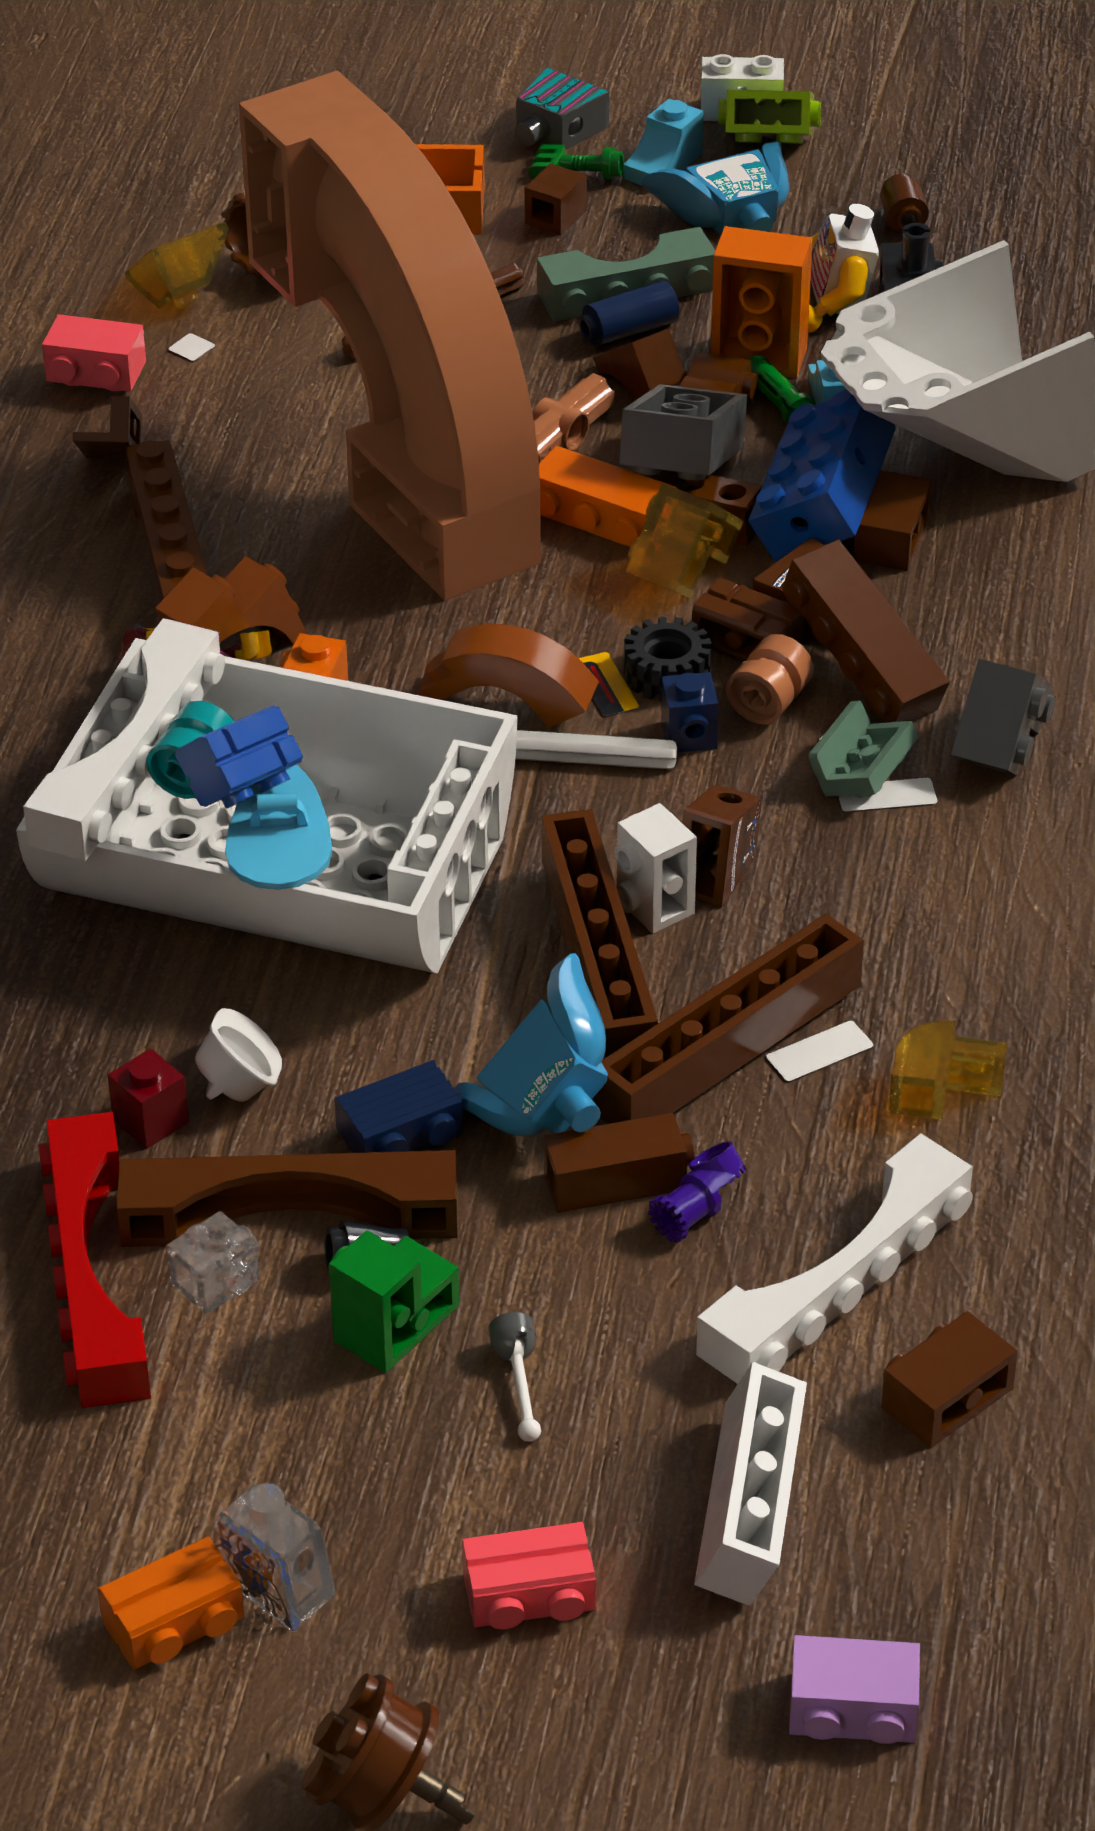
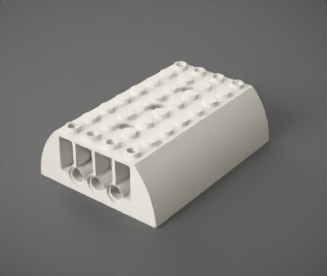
[16,638,517,974]

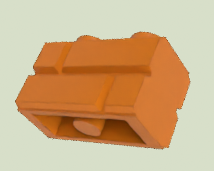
[97,1536,244,1670]

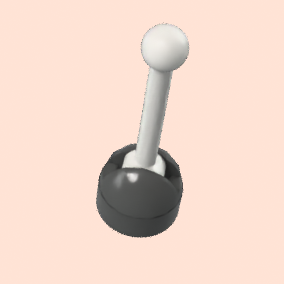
[488,1312,541,1442]

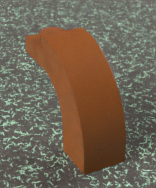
[417,624,599,728]

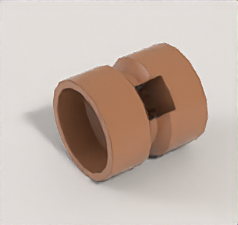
[726,634,814,724]

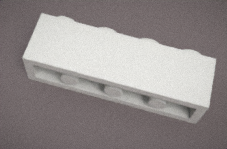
[694,1362,807,1606]

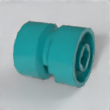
[146,701,234,799]

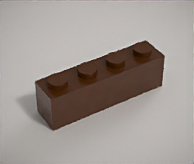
[782,539,950,723]

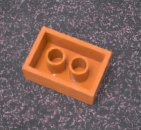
[711,226,812,379]

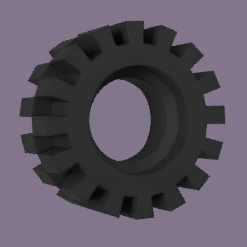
[623,617,711,702]

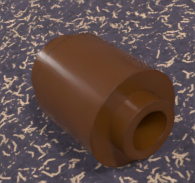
[880,174,929,233]

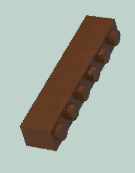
[541,809,658,1060]
[593,913,864,1124]

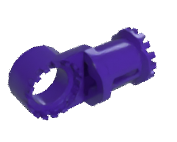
[648,1141,747,1243]

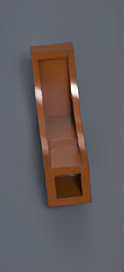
[155,556,306,645]

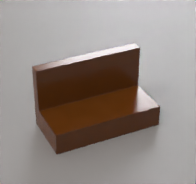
[73,396,142,459]

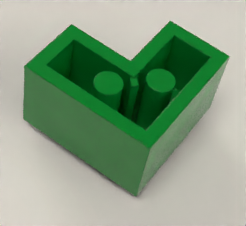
[329,1230,460,1373]

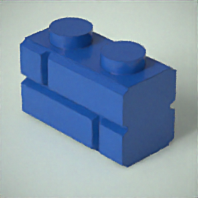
[175,705,303,809]

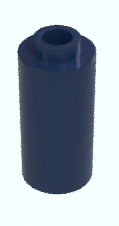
[579,280,680,347]

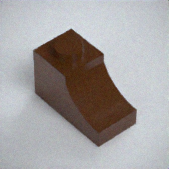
[593,328,687,400]

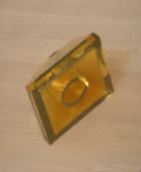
[124,222,229,310]

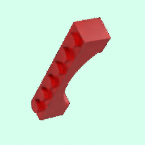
[38,1112,151,1408]

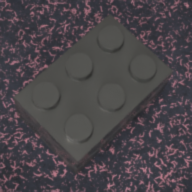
[619,384,747,480]

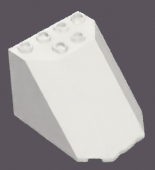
[821,240,1095,482]

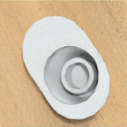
[195,1008,282,1102]

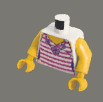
[808,204,879,333]

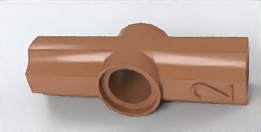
[532,373,614,463]

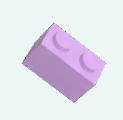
[789,1635,920,1744]

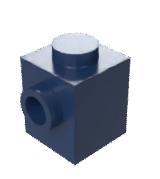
[661,672,719,753]

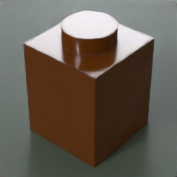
[524,163,587,235]

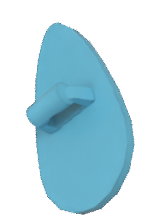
[225,765,332,890]

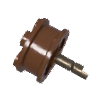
[301,1673,475,1831]

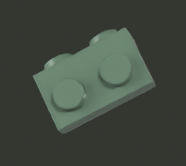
[809,701,919,798]

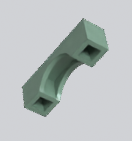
[537,227,715,322]

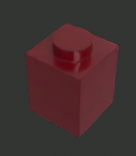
[107,1048,189,1149]

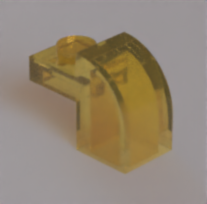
[888,1021,1008,1120]

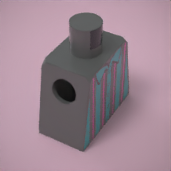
[515,67,610,150]

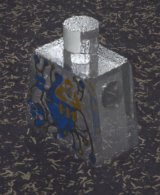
[213,1483,336,1632]

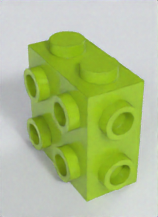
[718,90,821,144]

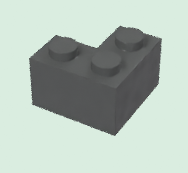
[951,659,1056,776]

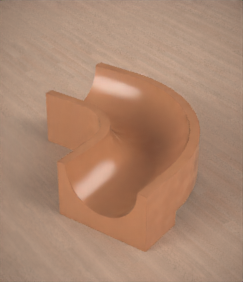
[239,70,541,601]

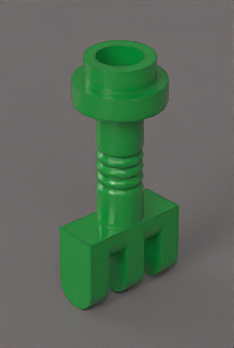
[528,144,624,180]

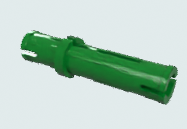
[748,355,816,424]

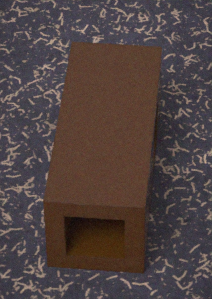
[544,1113,695,1213]

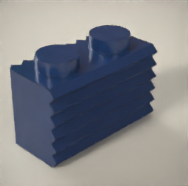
[334,1060,463,1153]

